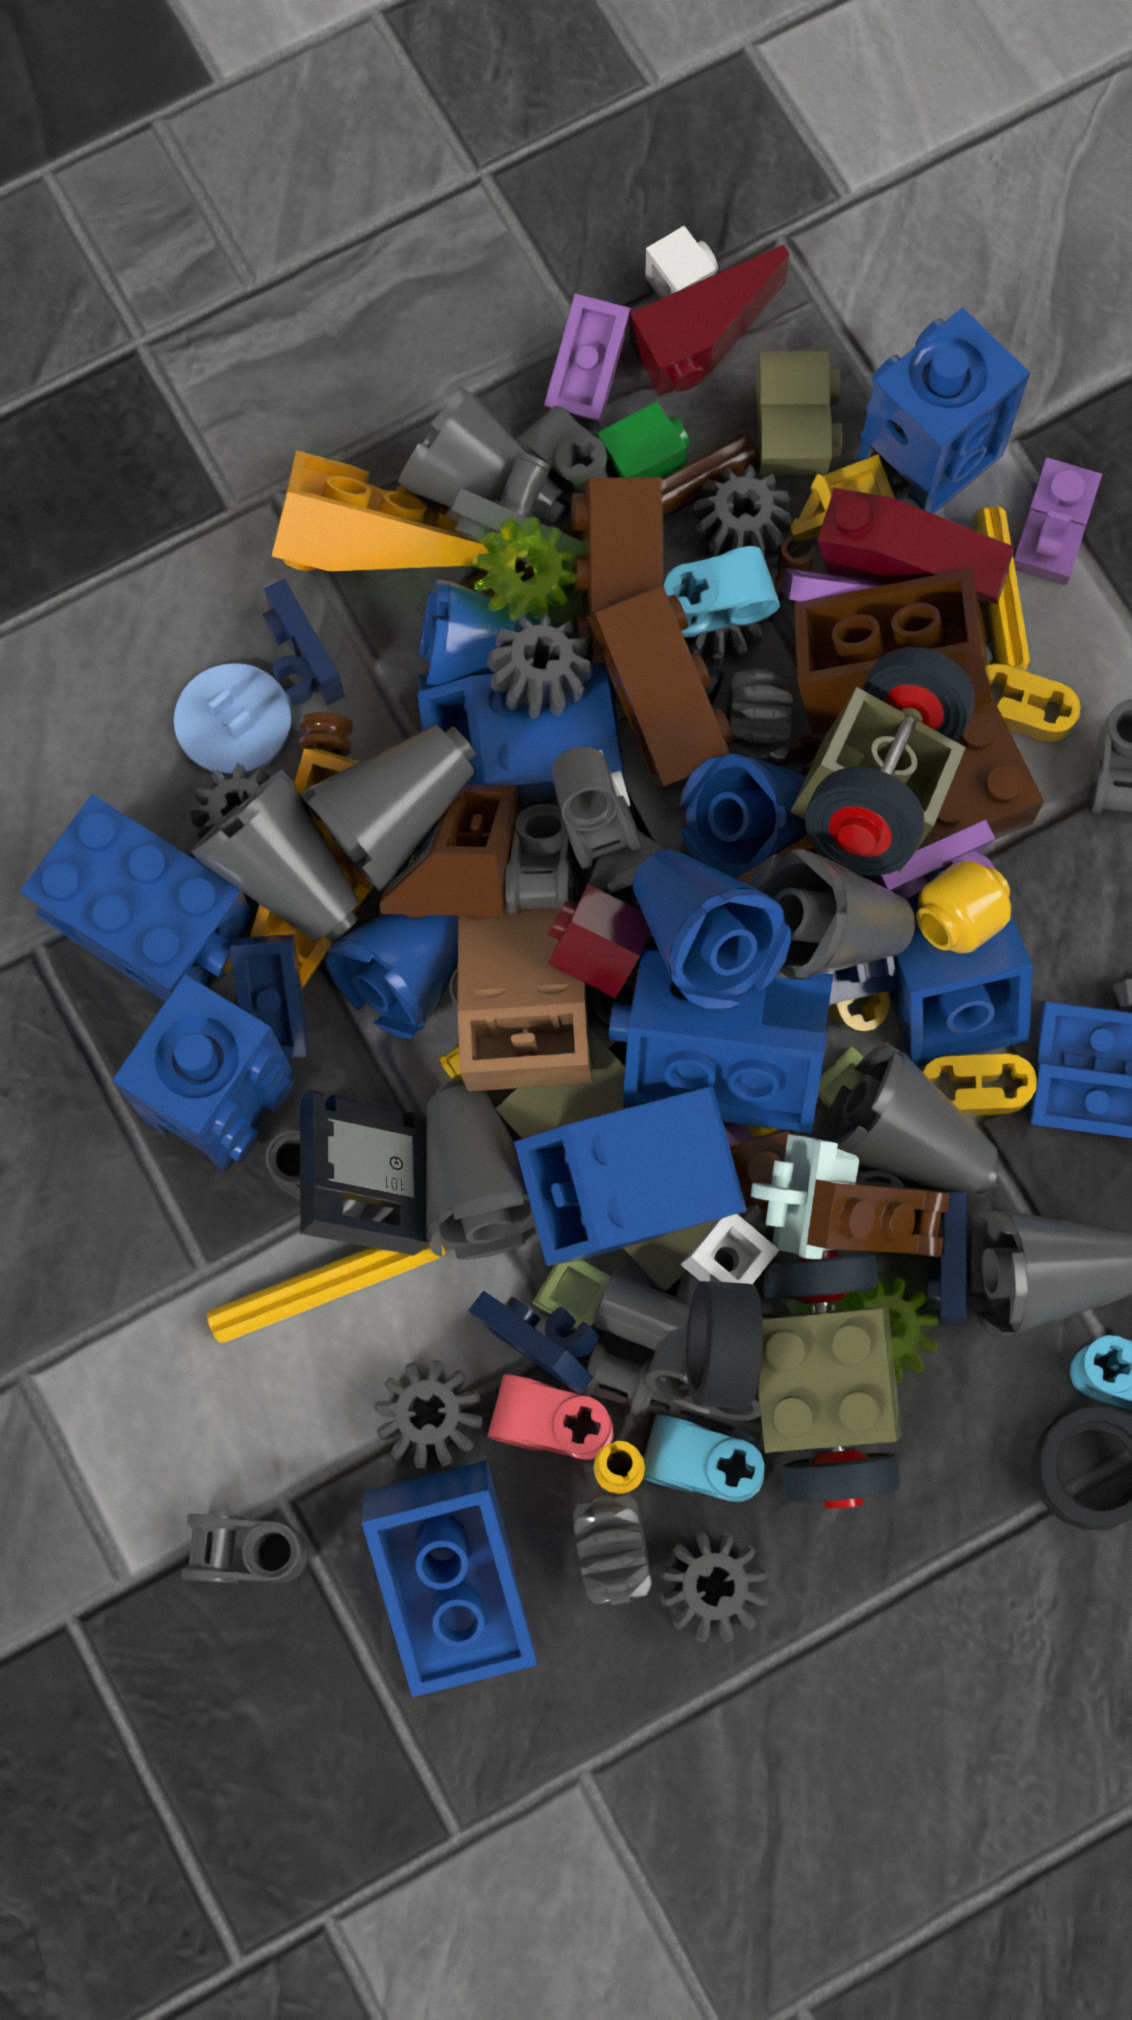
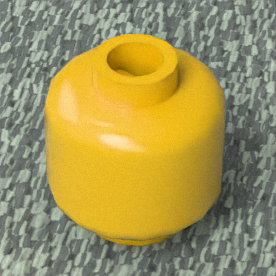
[916,860,1011,954]

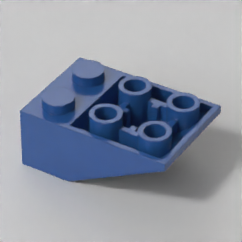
[417,664,626,808]
[514,1087,747,1266]

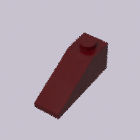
[629,245,789,396]
[817,488,1014,604]

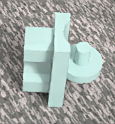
[751,1134,859,1260]

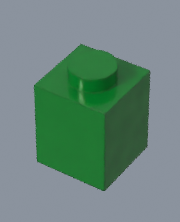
[597,401,690,478]

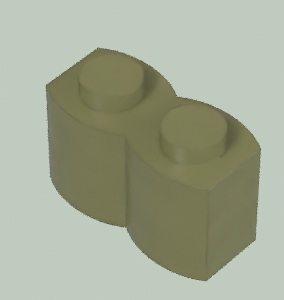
[756,351,842,476]

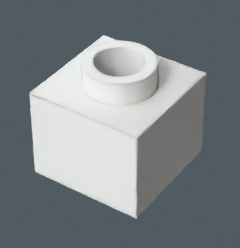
[645,226,718,299]
[680,1214,779,1284]

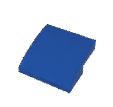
[1030,1001,1132,1138]

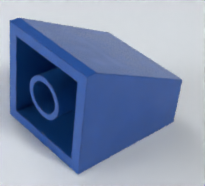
[889,856,1033,1067]

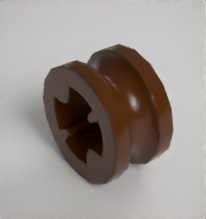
[298,712,353,757]

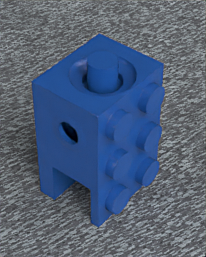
[857,307,1030,514]
[20,794,254,1002]
[609,949,834,1133]
[112,974,293,1172]

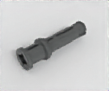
[581,1343,764,1450]

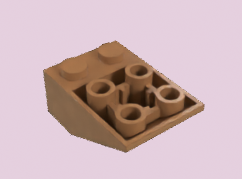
[457,901,593,1091]

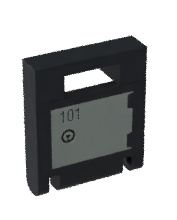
[300,1090,429,1256]

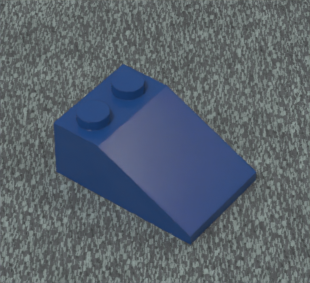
[361,1460,537,1697]

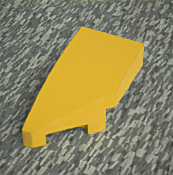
[791,454,895,542]

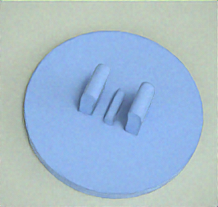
[174,663,292,777]

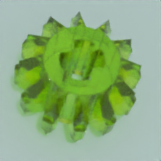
[473,517,577,621]
[836,1278,938,1385]

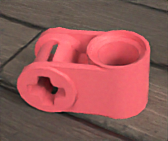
[487,1374,614,1460]

